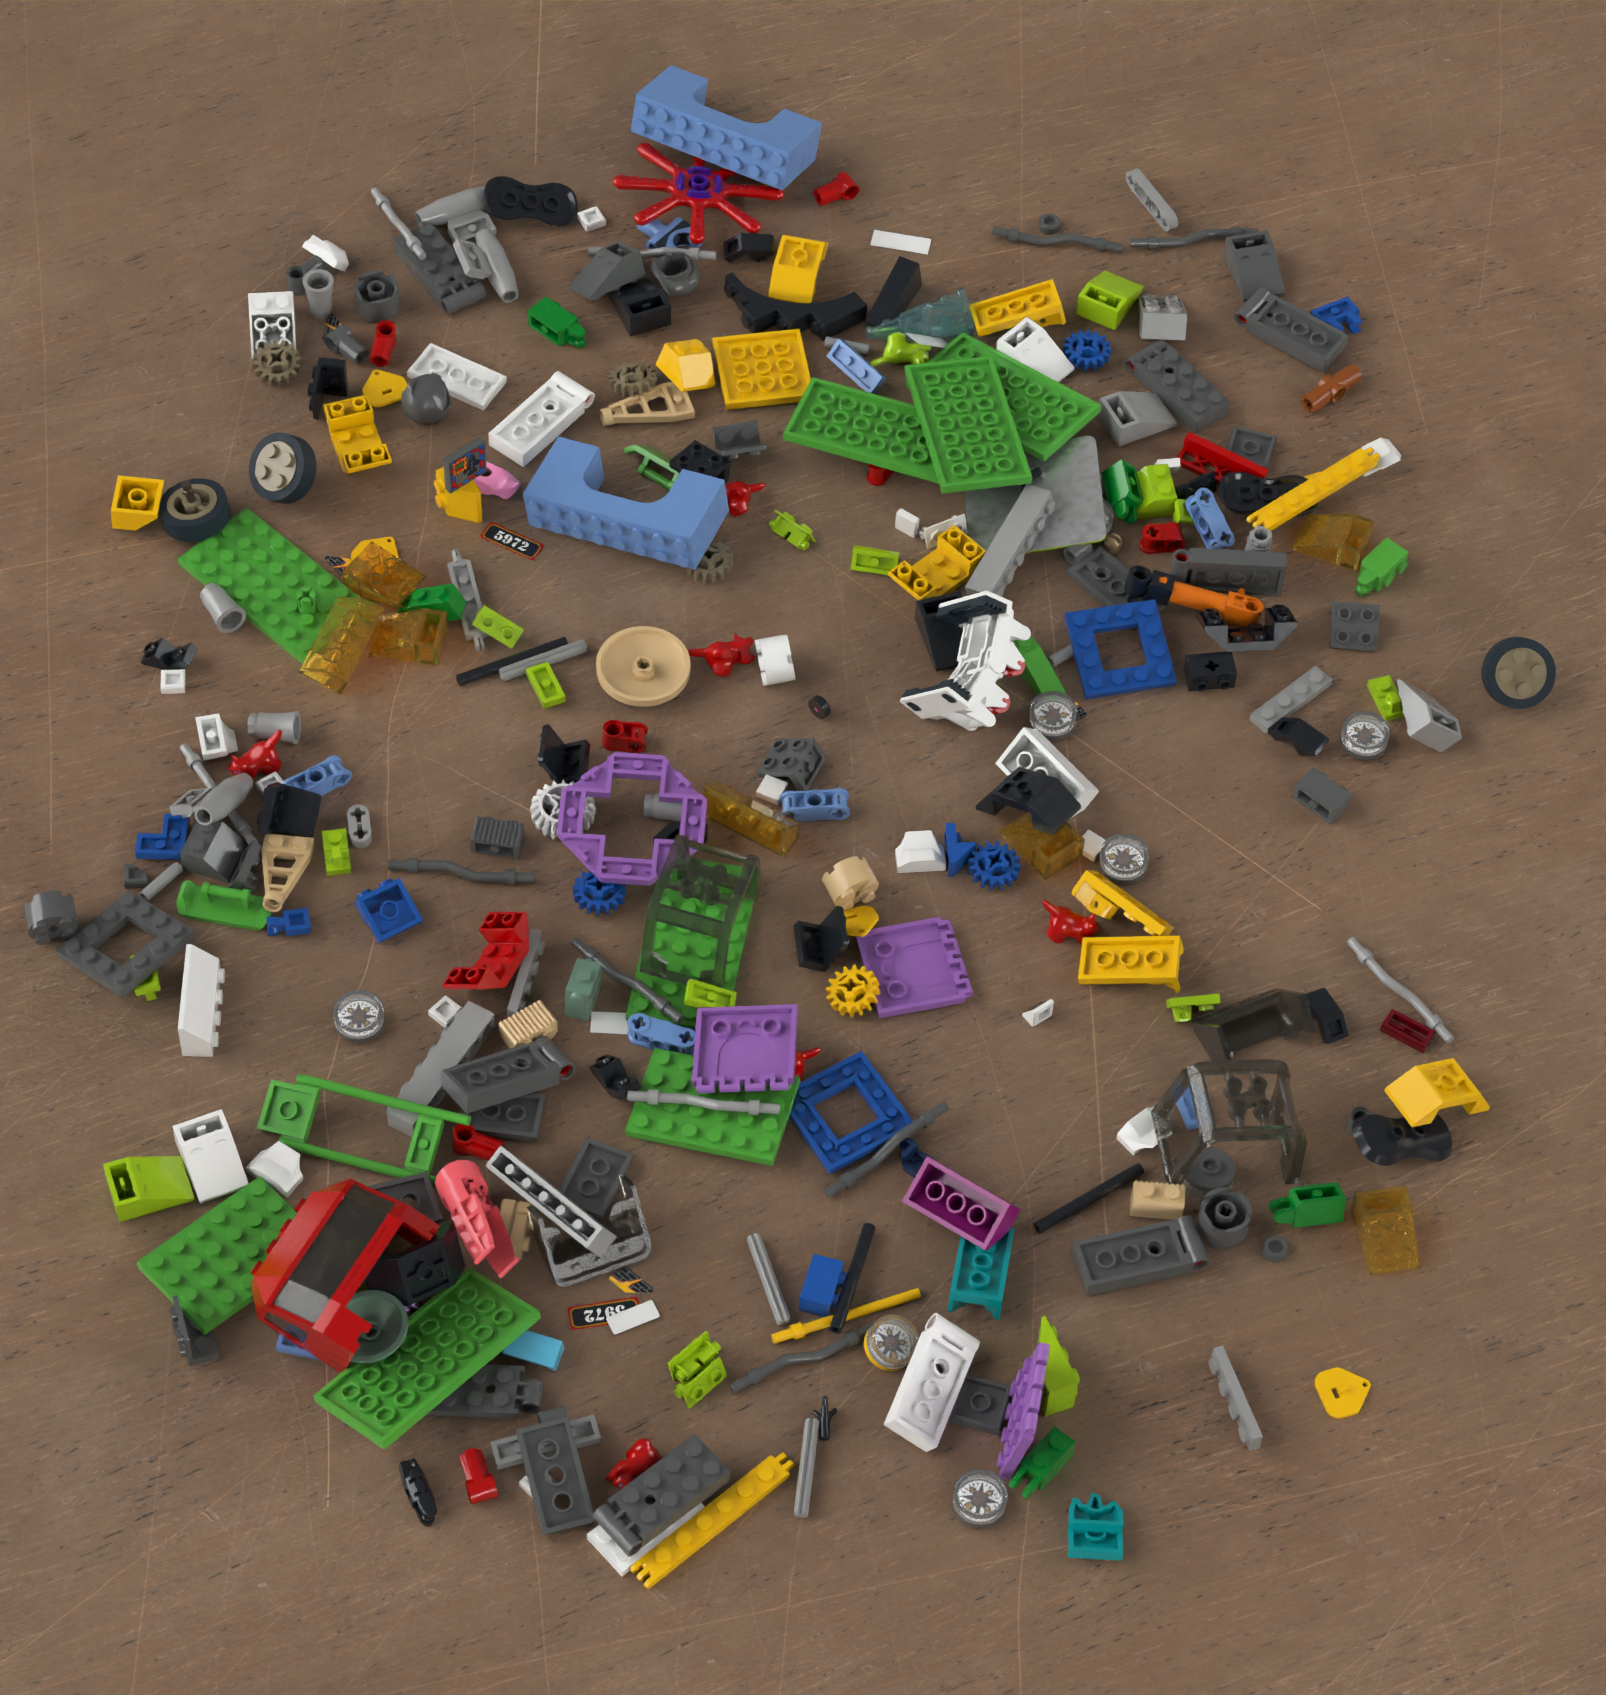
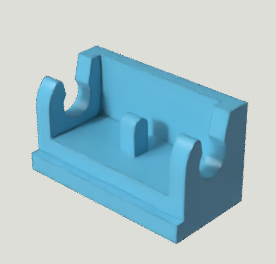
[503,1330,565,1371]

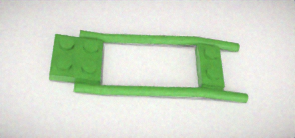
[257,1073,471,1187]

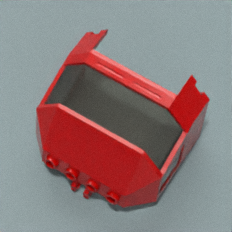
[250,1178,440,1373]

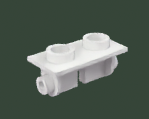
[919,514,968,549]

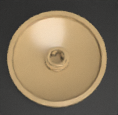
[596,626,691,707]

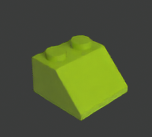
[1136,464,1177,520]

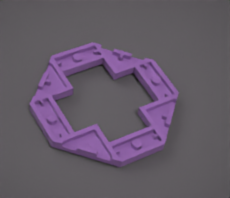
[557,752,707,886]

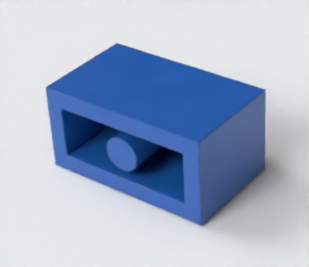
[799,1254,847,1317]

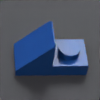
[944,823,977,877]

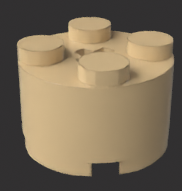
[822,856,879,911]

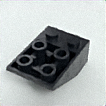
[607,277,671,337]
[915,591,963,672]

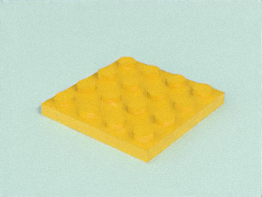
[712,329,811,410]

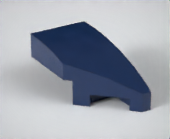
[899,1137,935,1179]

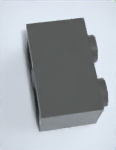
[1293,767,1351,825]

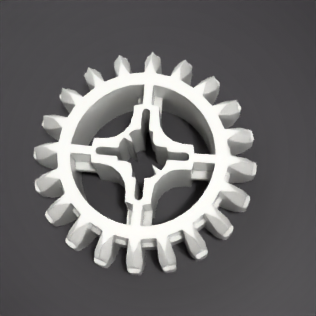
[530,779,596,839]

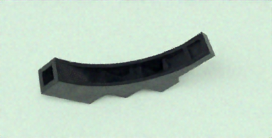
[724,272,867,341]

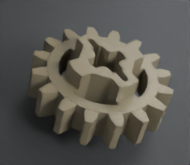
[252,340,302,387]
[608,361,657,397]
[683,540,733,584]

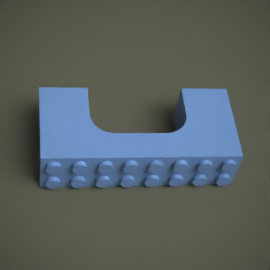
[631,65,822,190]
[523,437,729,570]

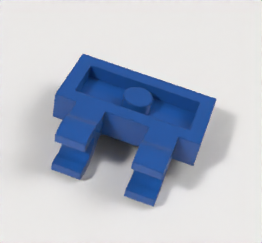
[1310,296,1362,334]

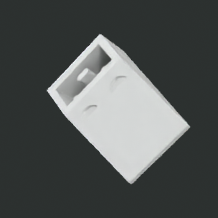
[248,291,296,359]
[996,317,1075,382]
[173,1109,249,1204]

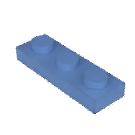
[827,338,887,394]

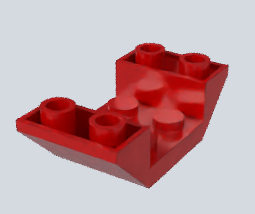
[442,912,529,989]

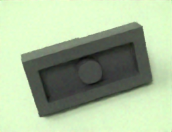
[228,841,261,893]

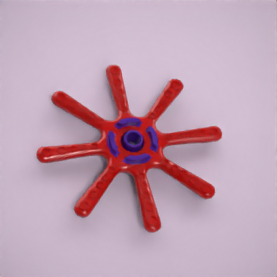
[613,143,785,244]

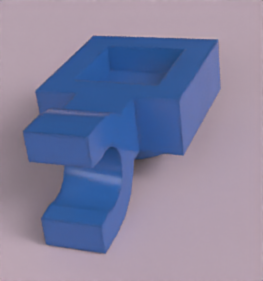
[266,908,311,937]

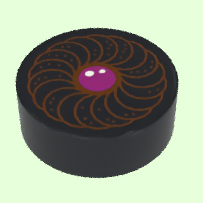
[808,695,831,719]

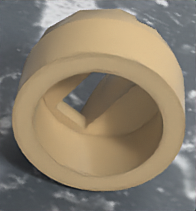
[1103,533,1122,553]

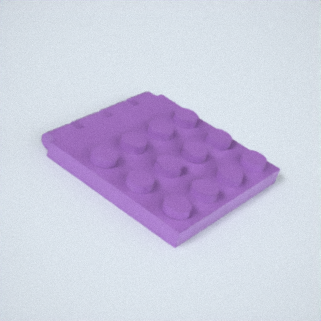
[854,917,973,1019]
[692,1004,798,1093]
[996,1342,1050,1480]

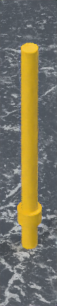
[771,1288,921,1344]

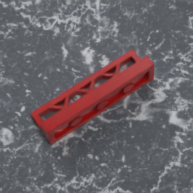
[1176,432,1268,485]

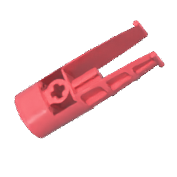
[435,1160,519,1278]

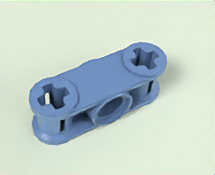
[1185,488,1235,550]
[282,755,352,797]
[779,788,850,823]
[628,1013,695,1056]

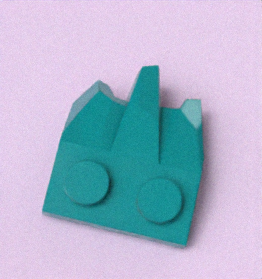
[1067,1492,1124,1561]

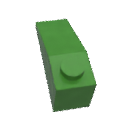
[1012,636,1066,700]

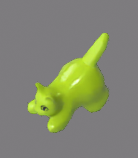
[870,332,931,367]

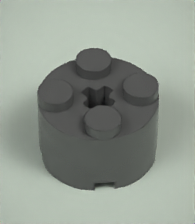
[354,271,400,323]
[24,891,78,945]
[1197,1187,1252,1249]

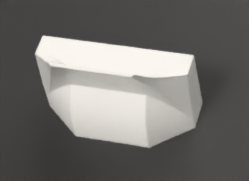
[302,235,349,272]
[1361,438,1401,477]
[195,713,238,761]
[895,830,946,873]
[1116,1106,1172,1156]
[246,1141,303,1198]

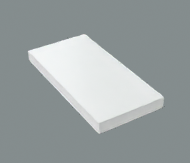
[407,343,507,411]

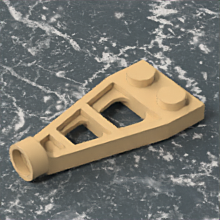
[600,382,695,427]
[261,834,314,912]

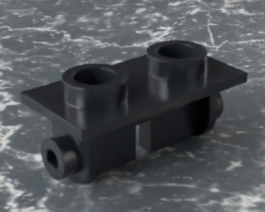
[1175,471,1217,500]

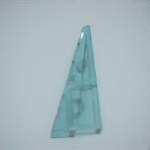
[866,288,974,339]

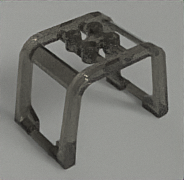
[640,834,761,988]
[1151,1059,1307,1185]

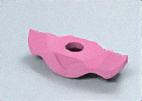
[473,461,521,499]

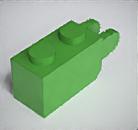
[1355,537,1408,597]

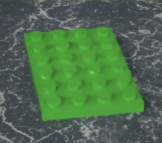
[625,1048,800,1166]
[137,1176,327,1335]

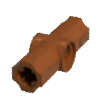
[1301,364,1362,413]

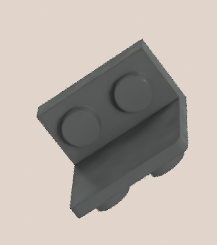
[712,420,767,459]
[1329,601,1380,651]
[757,738,826,791]
[169,1296,220,1366]

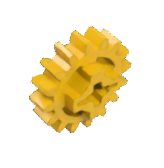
[826,964,881,1017]

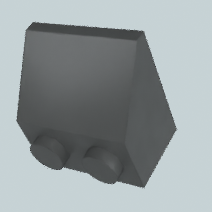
[180,821,248,883]

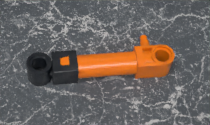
[1124,565,1264,627]

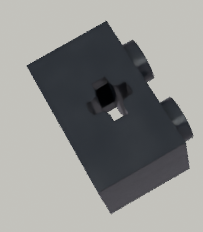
[1183,651,1237,691]

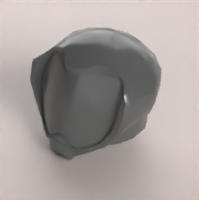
[650,251,701,298]
[402,372,453,425]

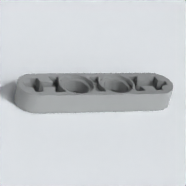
[1126,168,1178,232]

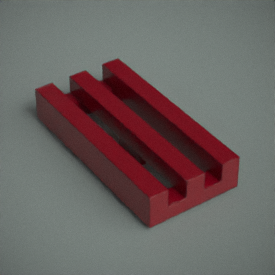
[1379,1009,1436,1054]

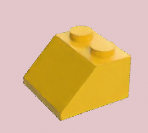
[656,339,716,392]
[434,467,482,523]
[111,475,164,531]

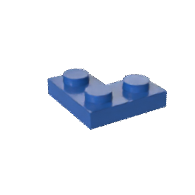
[135,814,190,860]

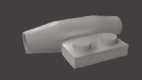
[415,186,497,242]
[453,229,519,303]
[170,773,253,826]

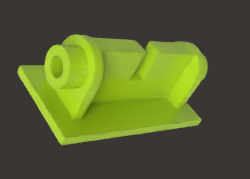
[769,510,816,550]
[472,605,524,649]
[668,1331,721,1382]
[674,1357,727,1409]

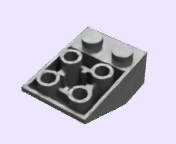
[1223,230,1285,302]
[569,241,646,301]

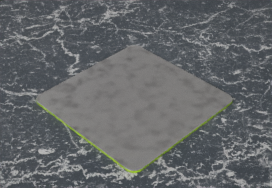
[964,436,1107,553]

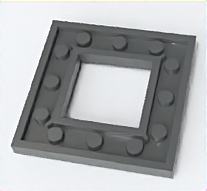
[56,890,196,998]

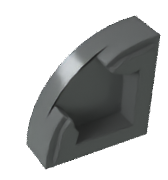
[124,864,149,889]

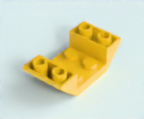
[768,235,829,303]
[323,395,392,474]
[888,525,986,600]
[1384,1058,1490,1127]

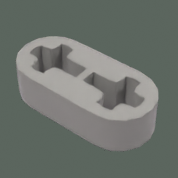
[347,805,372,849]

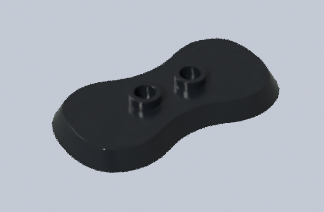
[484,176,578,227]
[1219,472,1318,518]
[1352,1114,1452,1166]

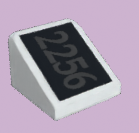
[1022,999,1054,1027]

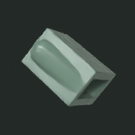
[564,958,603,1022]

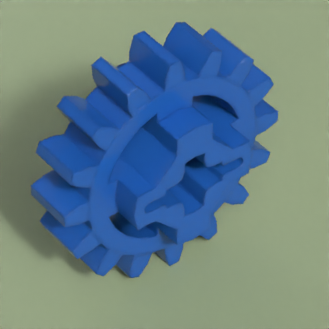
[1063,329,1112,372]
[968,841,1021,891]
[573,871,626,916]

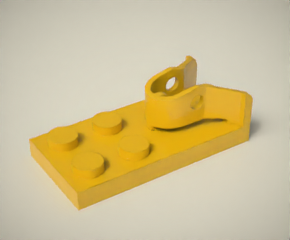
[969,279,1066,337]
[1072,870,1174,936]
[1078,936,1184,993]

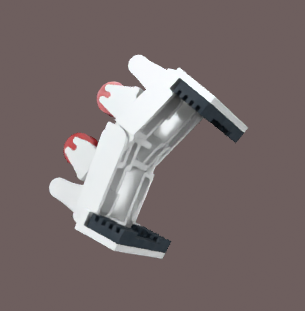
[899,591,1031,731]

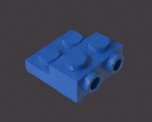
[354,878,423,944]

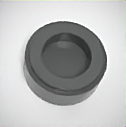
[1039,214,1061,235]
[1262,1236,1289,1263]

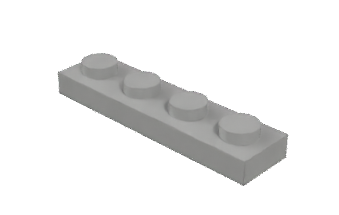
[1249,666,1332,734]
[507,929,545,1018]
[1208,1345,1263,1451]
[490,1414,601,1470]

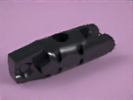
[399,1458,437,1527]

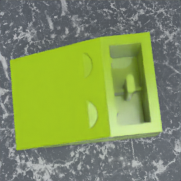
[1076,270,1144,330]
[103,1156,195,1222]
[1037,1316,1080,1417]

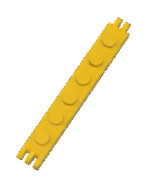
[1246,447,1381,531]
[629,1452,795,1589]

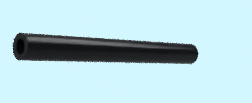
[456,637,568,686]
[1033,1163,1144,1234]
[829,1223,876,1334]

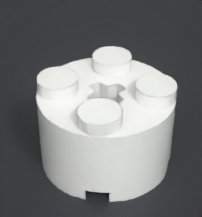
[755,634,796,686]

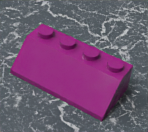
[902,1156,1021,1251]

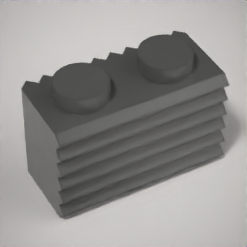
[470,816,525,859]

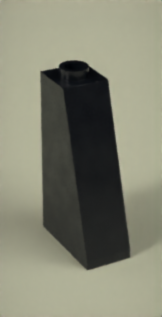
[865,256,922,339]

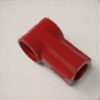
[813,172,859,206]
[370,320,397,367]
[452,1124,504,1161]
[459,1448,498,1505]

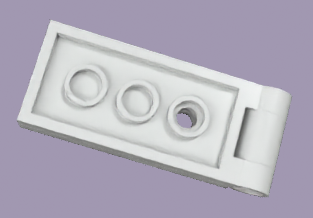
[488,371,595,467]
[884,1313,980,1452]

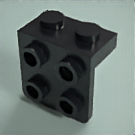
[308,357,348,419]
[669,440,731,484]
[537,724,590,784]
[257,782,322,838]
[793,906,849,972]

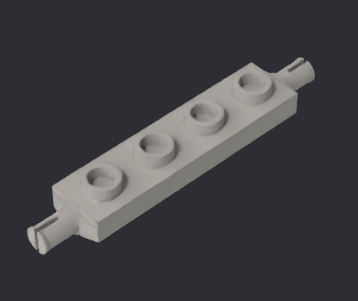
[447,548,489,651]

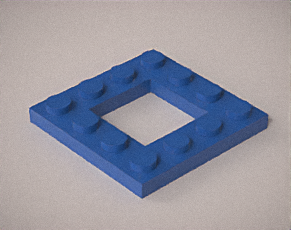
[1064,599,1177,700]
[789,1051,913,1175]

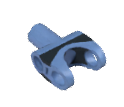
[637,217,704,258]

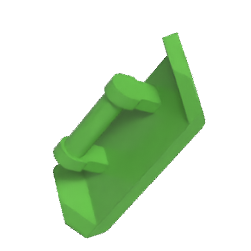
[623,445,680,491]
[176,880,275,931]

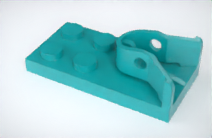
[948,1228,1015,1320]

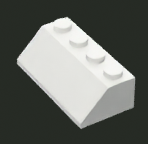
[995,727,1099,819]
[178,944,225,1057]

